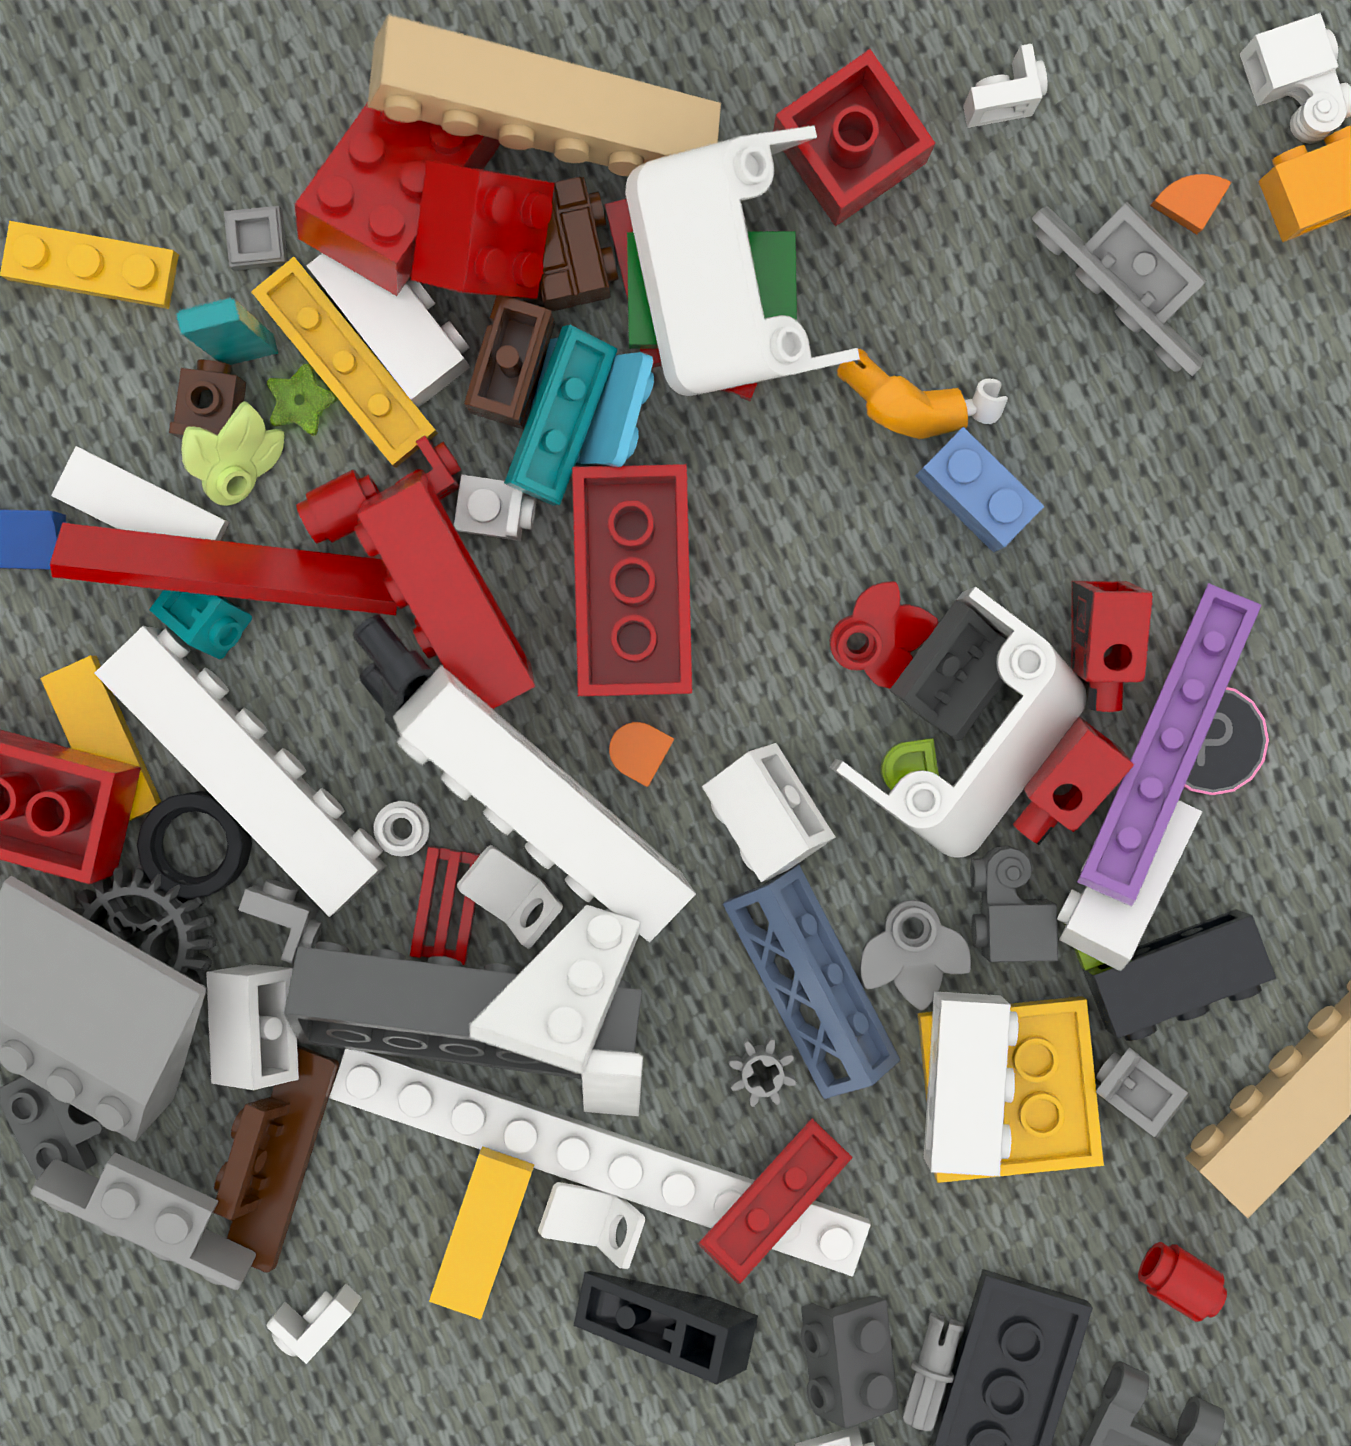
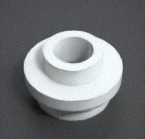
[374,801,430,856]

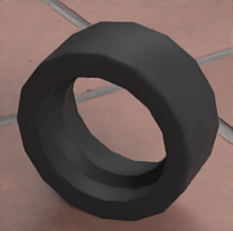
[137,791,252,899]

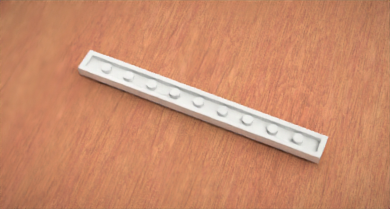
[329,1049,871,1277]

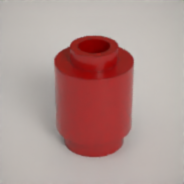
[296,469,380,544]
[1138,1242,1227,1322]

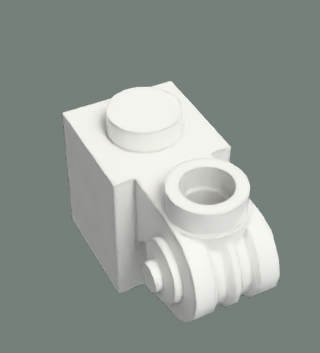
[1240,13,1351,144]

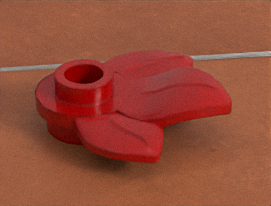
[829,581,939,688]

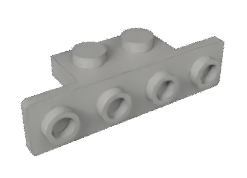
[1032,202,1207,376]
[30,1152,256,1290]

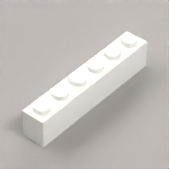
[94,626,387,917]
[393,665,696,942]

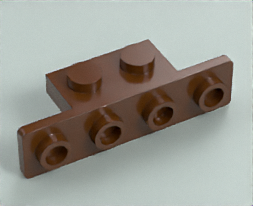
[213,1045,339,1273]

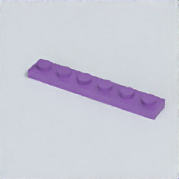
[1077,583,1261,906]

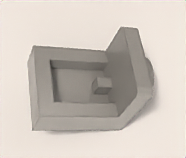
[238,879,323,963]
[1096,1048,1190,1138]

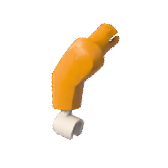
[837,349,1008,439]

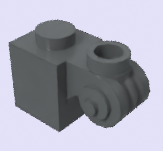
[970,845,1058,962]

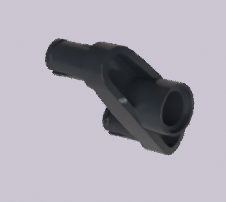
[353,614,434,738]

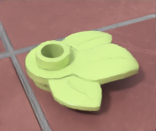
[181,401,284,506]

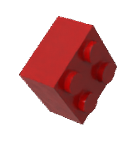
[773,49,936,227]
[411,160,555,299]

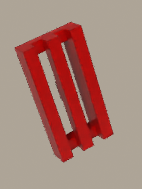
[410,846,481,965]

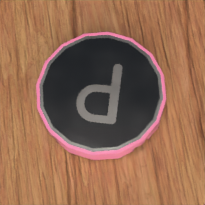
[1184,687,1269,795]

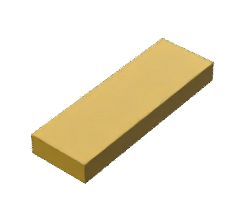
[40,655,161,821]
[429,1146,535,1319]

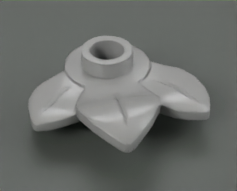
[860,900,971,1010]

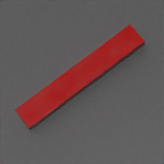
[50,523,397,616]

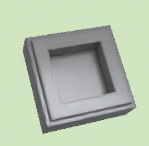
[224,206,288,271]

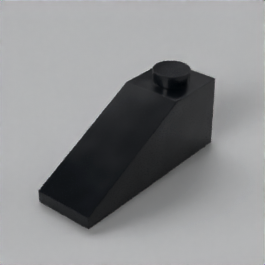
[573,1271,758,1385]

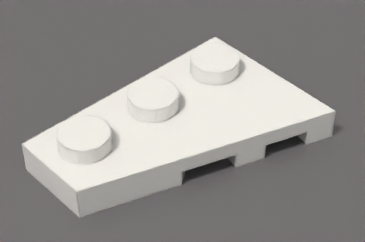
[470,905,641,1074]

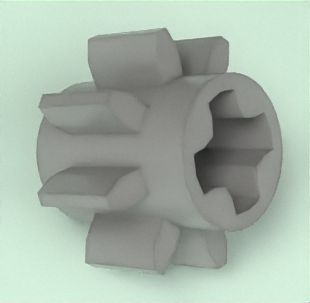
[728,1035,796,1107]

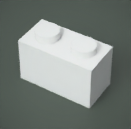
[702,743,836,882]
[206,964,299,1090]

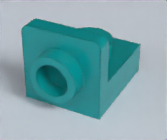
[149,590,252,659]

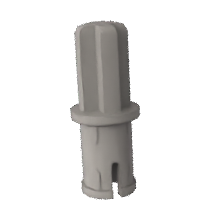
[902,1313,965,1431]

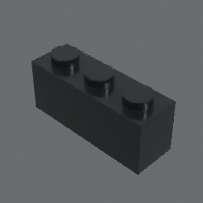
[1083,909,1276,1041]

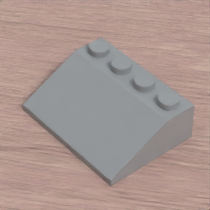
[0,876,207,1142]

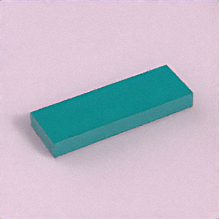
[176,297,278,365]
[504,324,618,506]

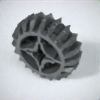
[71,865,217,985]

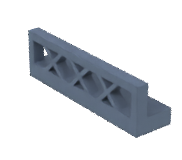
[723,865,900,1099]

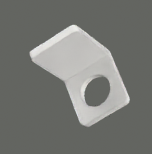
[457,845,563,949]
[538,1182,645,1269]

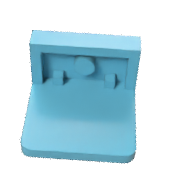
[530,338,654,467]

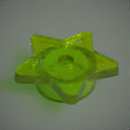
[267,364,338,436]

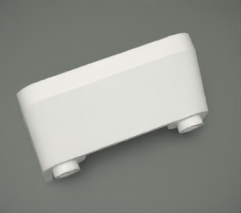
[625,126,860,396]
[829,587,1087,858]

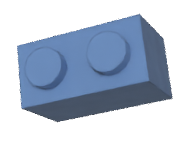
[915,427,1045,552]

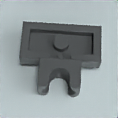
[0,1076,107,1180]

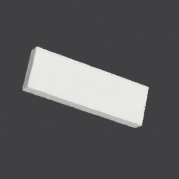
[51,446,230,541]
[582,1050,643,1116]

